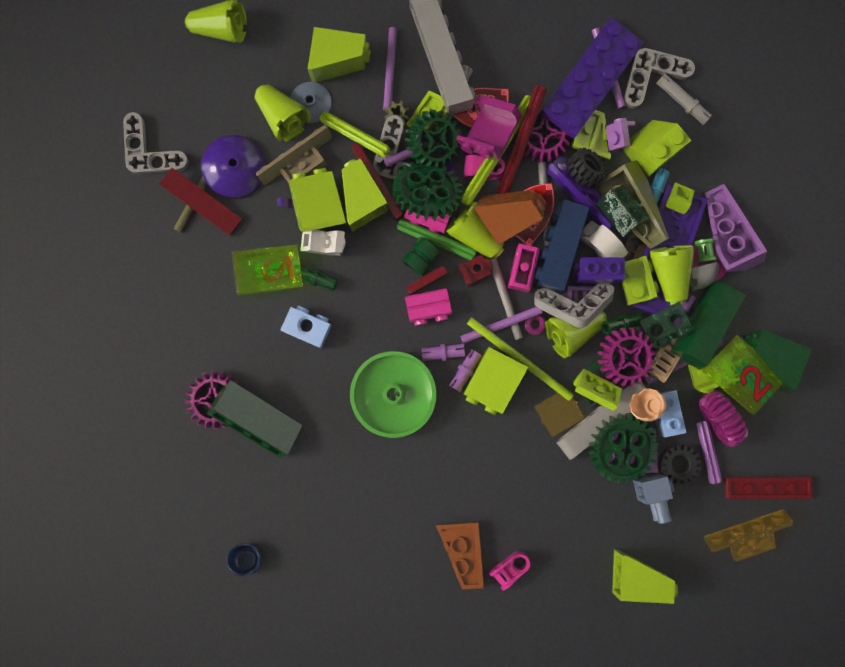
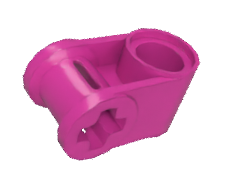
[464,155,505,181]
[489,550,530,591]

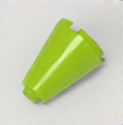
[185,0,247,43]
[255,84,311,142]
[445,201,504,259]
[650,245,694,305]
[545,311,607,358]

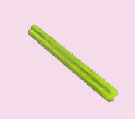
[461,95,531,206]

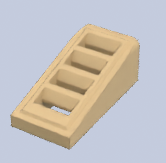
[647,334,680,383]

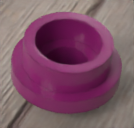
[525,315,546,335]

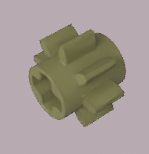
[384,101,409,128]

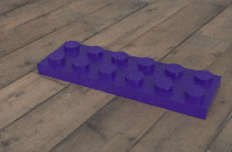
[540,17,644,139]
[625,185,708,319]

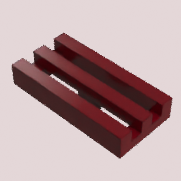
[406,266,447,295]

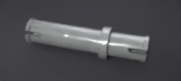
[656,73,712,125]

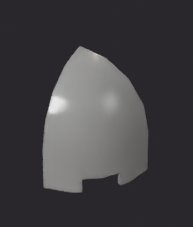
[689,262,720,292]

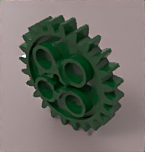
[392,161,463,221]
[588,413,659,484]

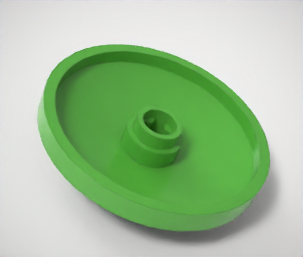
[350,351,436,438]

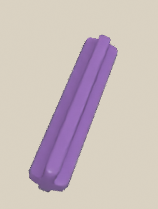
[696,421,722,484]

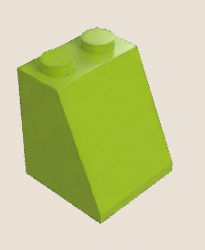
[308,27,371,83]
[622,120,692,178]
[342,159,388,232]
[288,168,346,232]
[463,347,528,416]
[612,549,678,604]

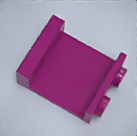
[456,94,522,160]

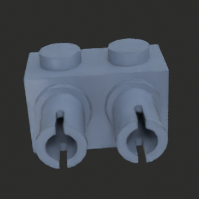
[633,474,674,524]

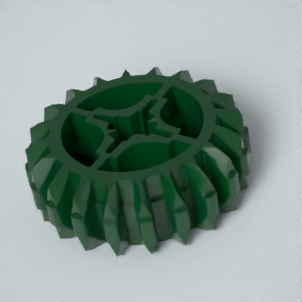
[405,110,461,168]

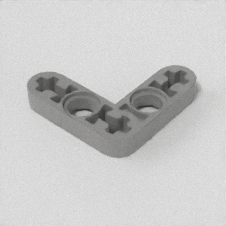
[624,48,695,109]
[123,112,189,175]
[373,114,411,179]
[534,283,614,328]

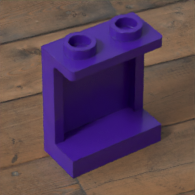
[573,257,625,285]

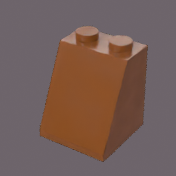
[475,190,546,245]

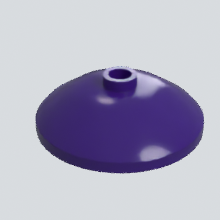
[201,135,265,198]

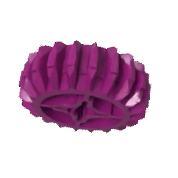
[515,105,571,163]
[597,328,657,386]
[185,371,238,429]
[699,391,748,447]

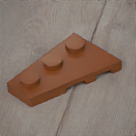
[436,522,484,590]

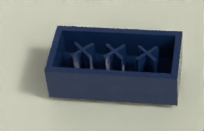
[533,200,589,294]

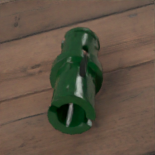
[294,264,338,291]
[601,312,643,334]

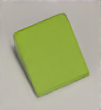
[666,182,695,214]

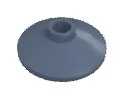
[290,82,331,123]

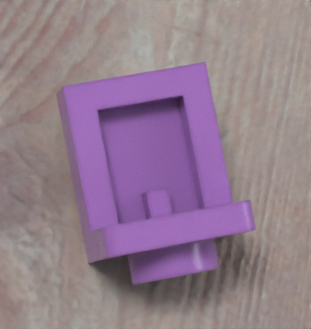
[606,118,636,151]

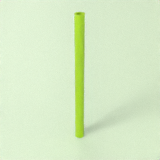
[467,317,574,401]

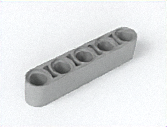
[556,381,646,460]

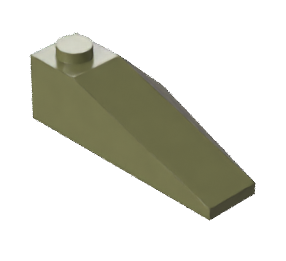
[594,160,669,249]

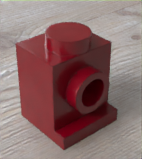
[458,255,493,287]

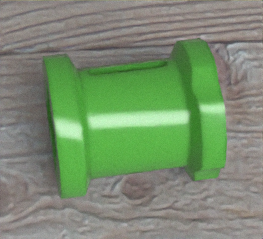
[695,239,717,263]

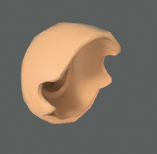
[629,388,667,422]

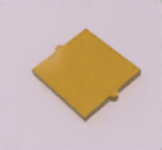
[534,393,584,437]

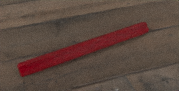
[495,85,547,194]

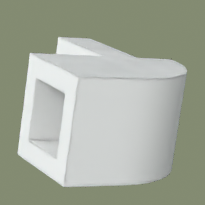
[580,221,628,258]
[301,230,346,256]

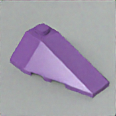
[705,184,767,272]

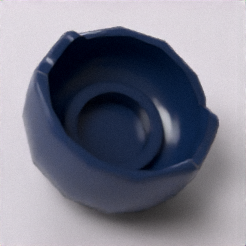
[226,543,262,577]

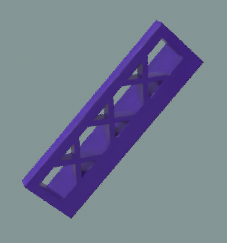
[546,156,621,228]

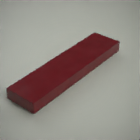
[351,143,403,222]
[159,167,242,236]
[724,477,813,499]

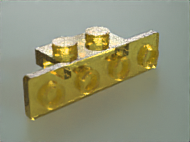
[704,510,793,562]

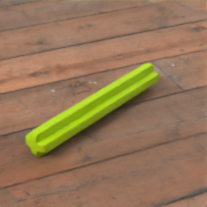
[319,111,390,157]

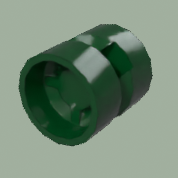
[402,237,441,277]

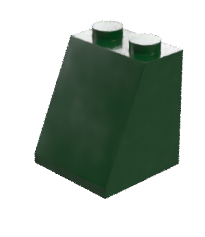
[741,329,812,391]

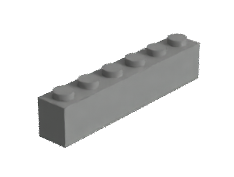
[409,0,476,115]

